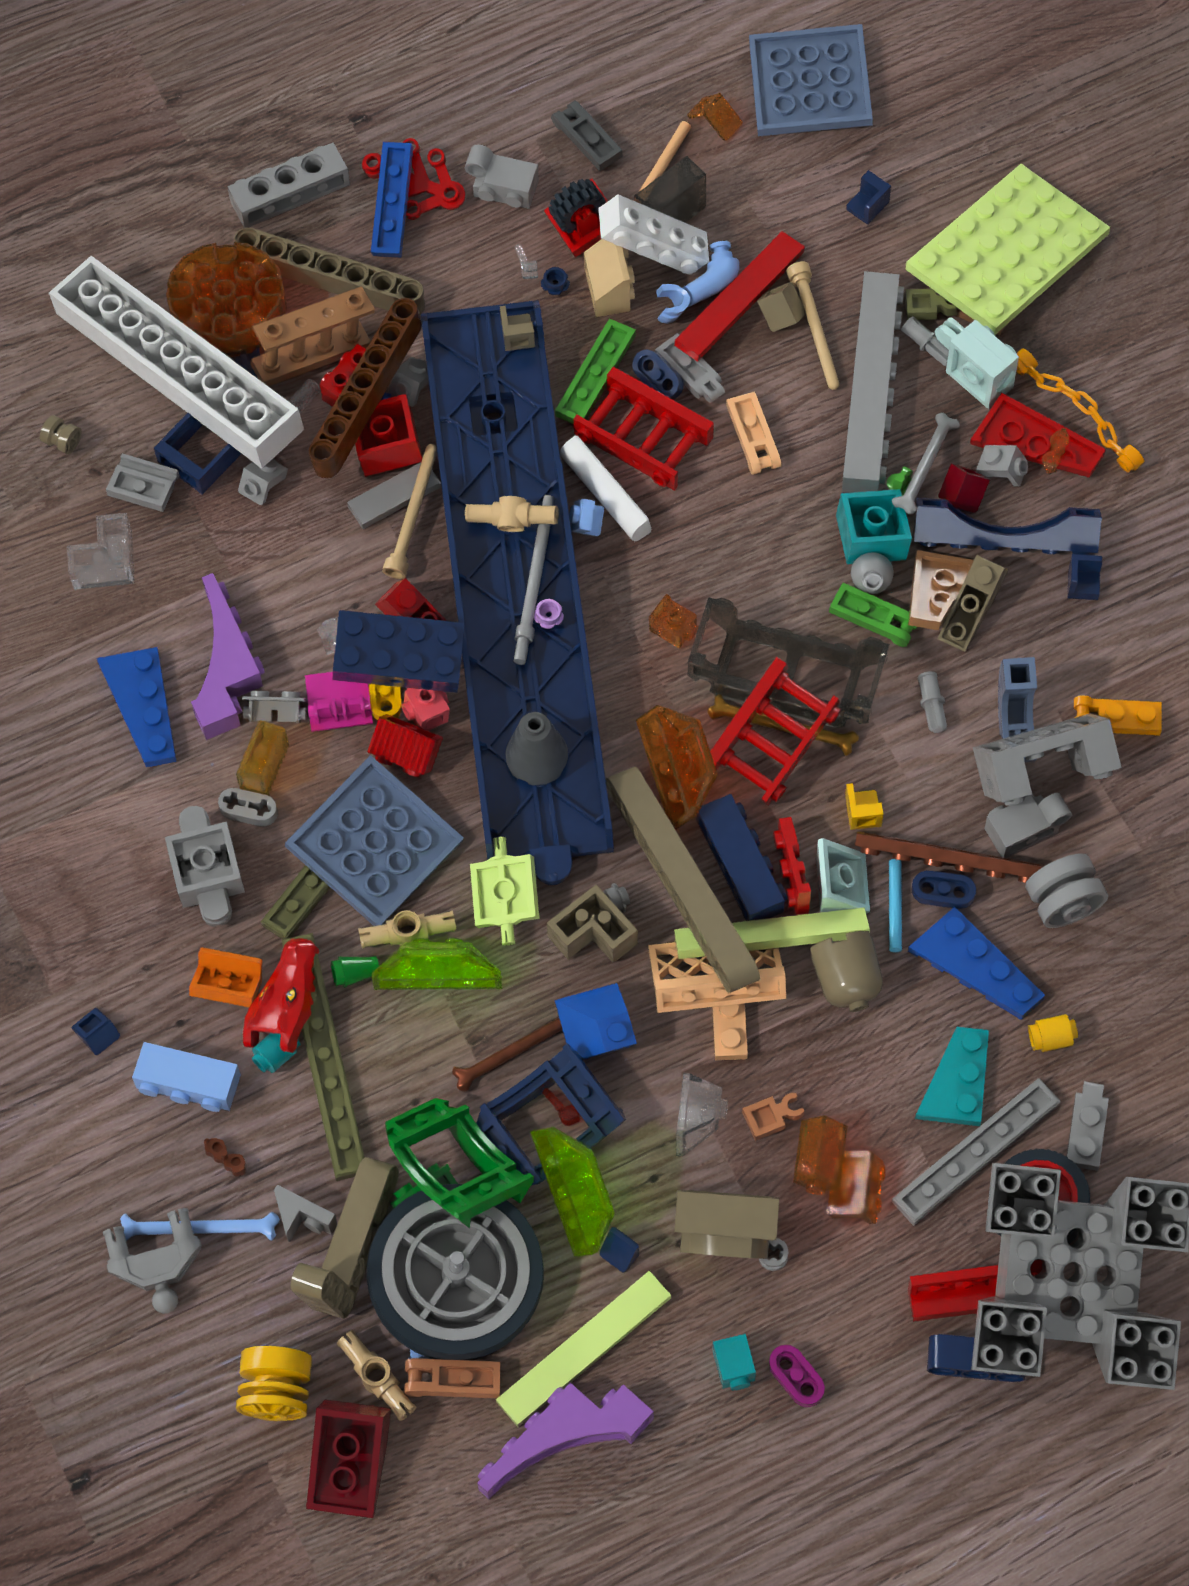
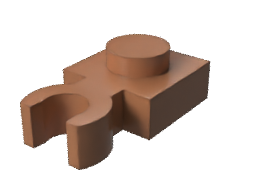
[742,1093,804,1141]

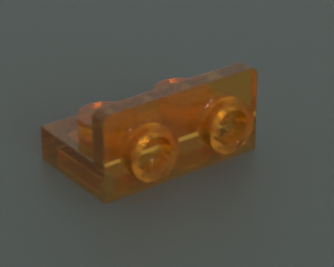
[827,1151,886,1224]

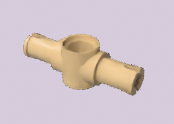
[465,496,559,532]
[358,910,457,949]
[337,1330,416,1421]

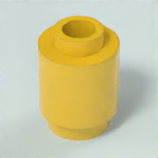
[1028,1014,1078,1052]

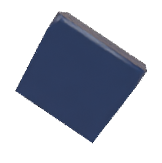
[71,1008,120,1055]
[599,1227,639,1273]

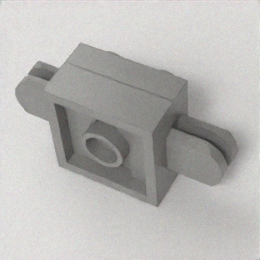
[165,806,245,927]

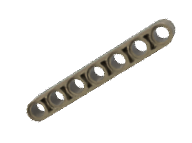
[234,227,425,315]

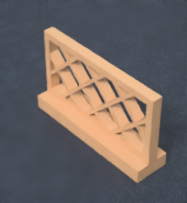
[648,942,786,1013]

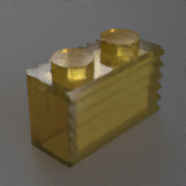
[236,720,290,796]

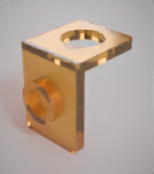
[687,93,743,141]

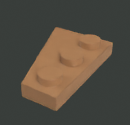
[908,550,974,630]

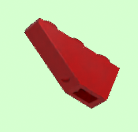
[375,578,447,621]

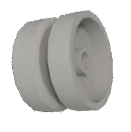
[1025,853,1109,928]

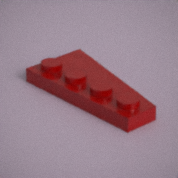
[970,393,1106,478]

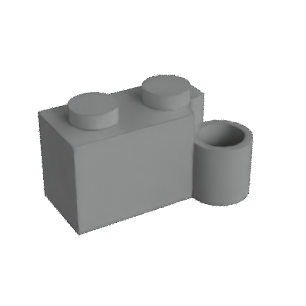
[465,145,539,209]
[984,793,1073,858]

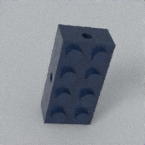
[333,610,465,693]

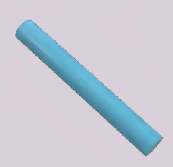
[889,859,902,952]

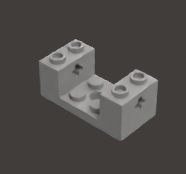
[972,713,1122,806]

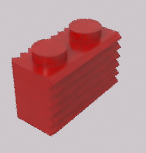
[367,714,443,777]

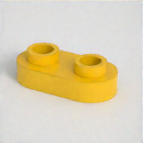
[369,684,402,720]

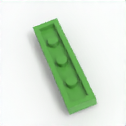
[555,318,636,424]

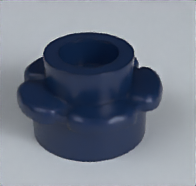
[541,267,570,295]

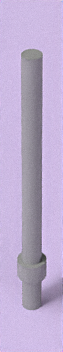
[513,495,555,665]

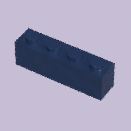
[696,794,787,921]

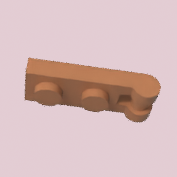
[404,1358,500,1398]

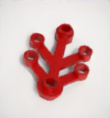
[362,138,466,220]

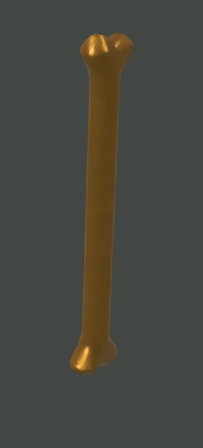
[707,694,859,756]

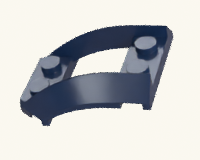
[476,1044,626,1185]

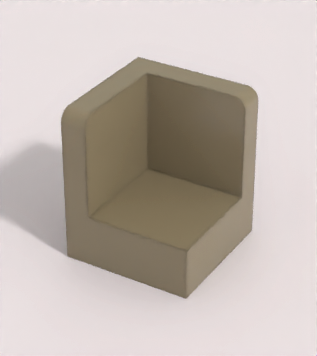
[757,281,806,332]
[500,305,535,351]

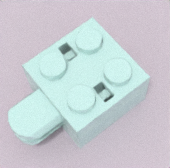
[935,317,1019,409]

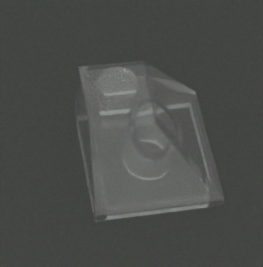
[676,1073,728,1157]

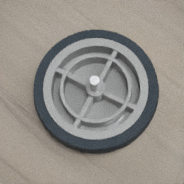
[367,1184,544,1360]

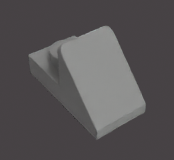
[274,1185,338,1242]

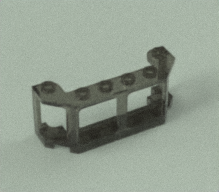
[687,597,890,728]

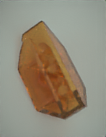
[636,705,718,830]

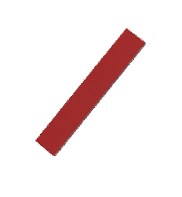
[674,231,805,362]

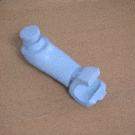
[656,241,739,324]

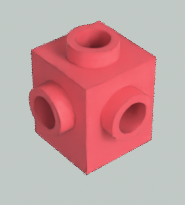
[401,688,450,731]

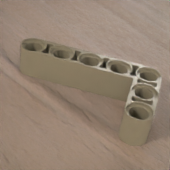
[291,1157,399,1319]

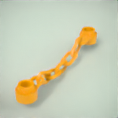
[1016,348,1145,472]

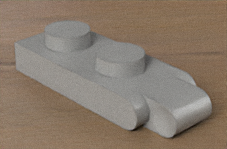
[655,333,725,403]
[1066,1081,1109,1171]

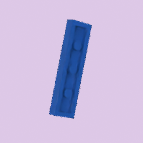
[371,142,413,258]

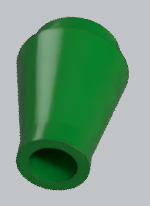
[331,956,380,988]

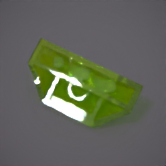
[372,938,502,990]
[530,1127,615,1256]

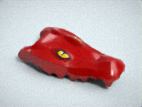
[243,938,320,1053]

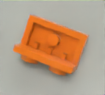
[189,947,262,1007]

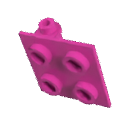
[305,672,373,732]

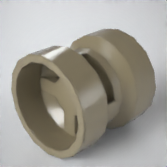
[40,415,82,454]

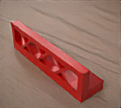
[908,1260,1042,1322]

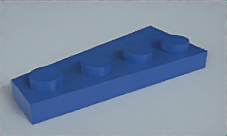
[96,647,177,767]
[908,907,1045,1020]

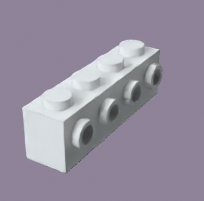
[599,194,709,275]

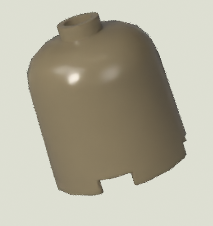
[810,931,883,1012]

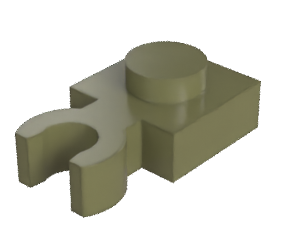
[905,289,957,320]

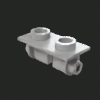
[242,691,308,723]

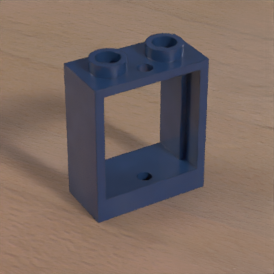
[154,412,242,495]

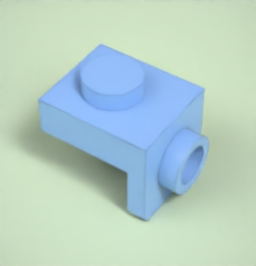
[569,499,604,536]

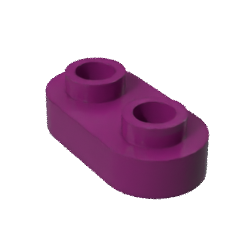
[769,1345,825,1407]

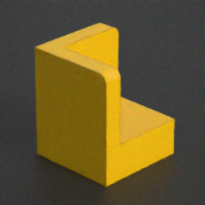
[845,783,883,830]

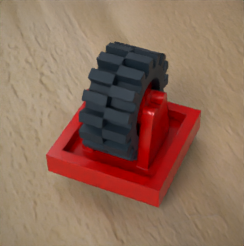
[544,178,608,258]

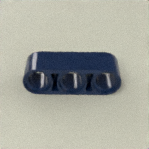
[927,1334,1025,1382]

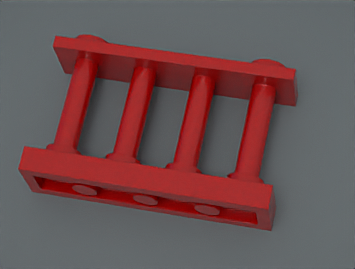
[574,366,714,491]
[704,657,841,806]

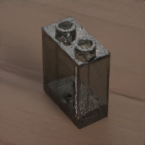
[634,156,706,223]

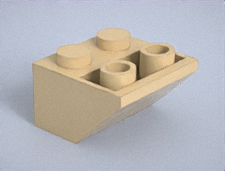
[584,239,635,317]

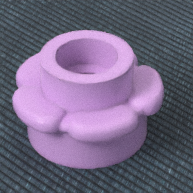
[534,599,564,629]

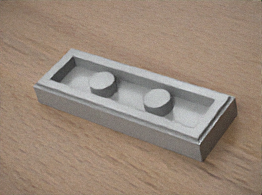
[347,462,441,529]

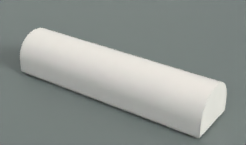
[560,435,652,541]

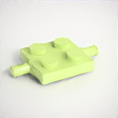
[470,837,540,945]

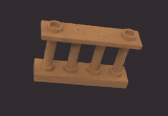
[251,286,375,387]

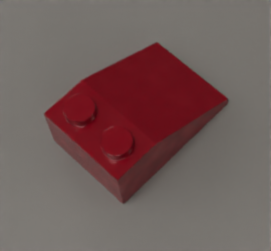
[306,1399,391,1518]

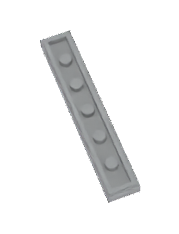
[892,1078,1061,1226]

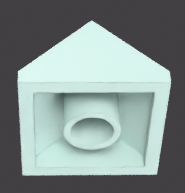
[816,838,870,914]

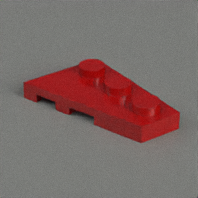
[773,817,811,915]

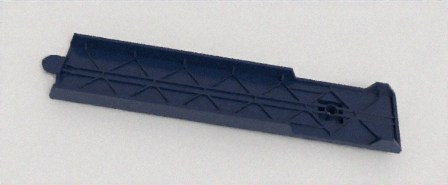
[421,300,614,885]

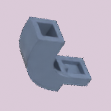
[998,657,1037,762]

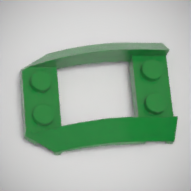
[385,1098,534,1229]

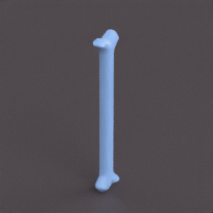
[120,1212,280,1241]

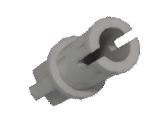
[901,316,949,366]
[917,671,947,733]

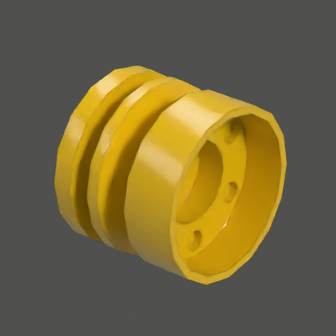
[236,1346,312,1421]

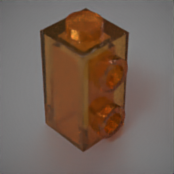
[793,1115,848,1195]

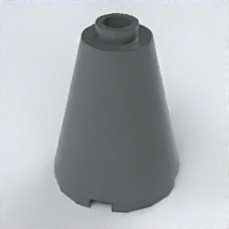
[505,712,568,786]

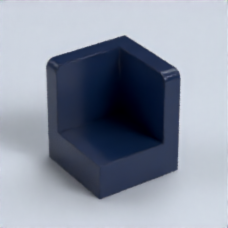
[846,170,891,225]
[1067,554,1103,600]

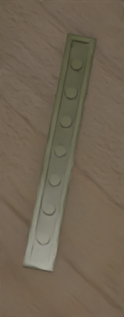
[282,933,365,1181]

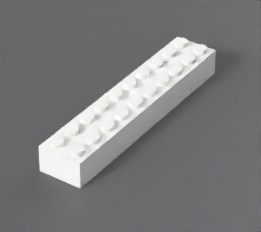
[49,256,304,468]

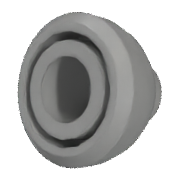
[851,553,894,595]

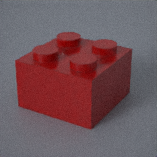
[351,394,423,477]

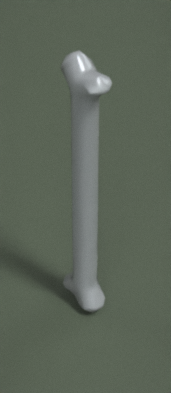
[892,413,960,514]

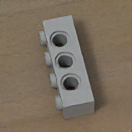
[227,143,350,228]

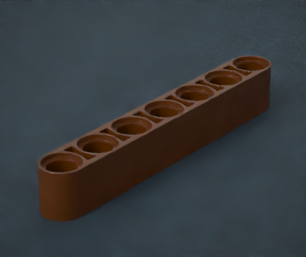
[308,298,422,479]

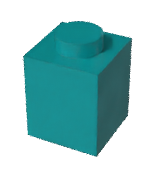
[712,1334,756,1391]

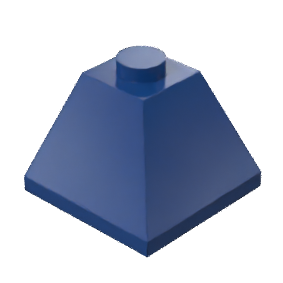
[554,983,637,1059]

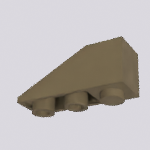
[937,555,1009,652]

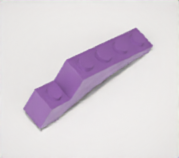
[191,573,265,740]
[477,1383,654,1499]

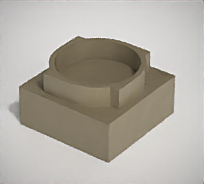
[674,1189,779,1259]

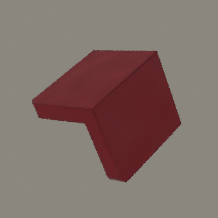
[938,463,990,513]

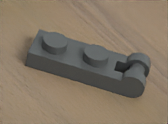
[551,100,623,171]

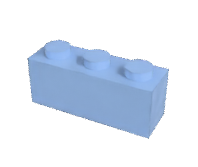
[132,1042,241,1112]

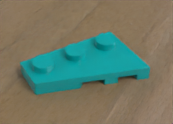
[915,1027,989,1126]

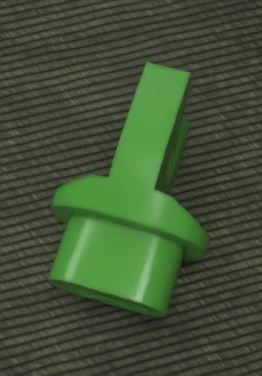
[886,466,913,496]

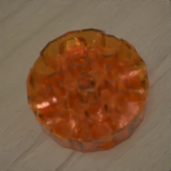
[166,242,287,358]

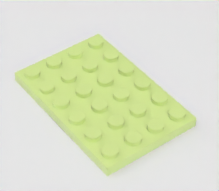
[905,164,1110,335]

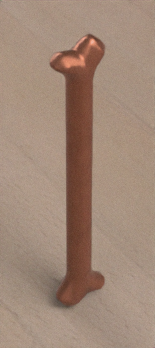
[452,1017,562,1092]

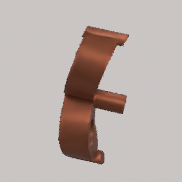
[204,1138,246,1176]

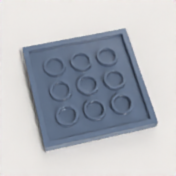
[749,24,873,136]
[285,755,464,926]

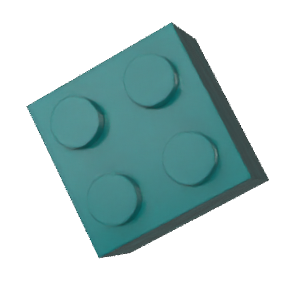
[836,489,912,564]

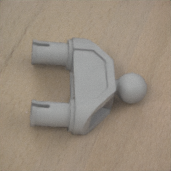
[103,1208,202,1314]

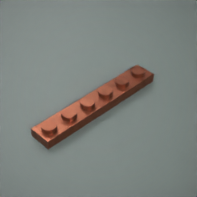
[855,831,1046,883]

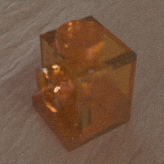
[649,594,699,649]

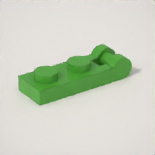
[829,583,917,647]

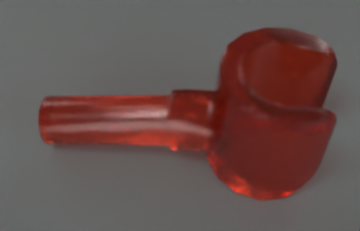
[542,1088,580,1126]

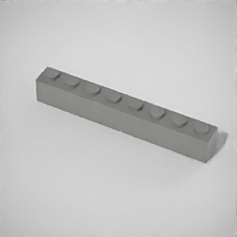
[842,271,904,493]

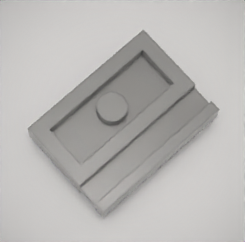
[106,453,179,512]

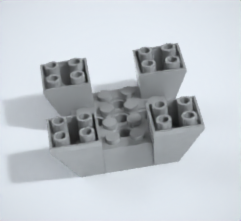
[971,1163,1189,1390]

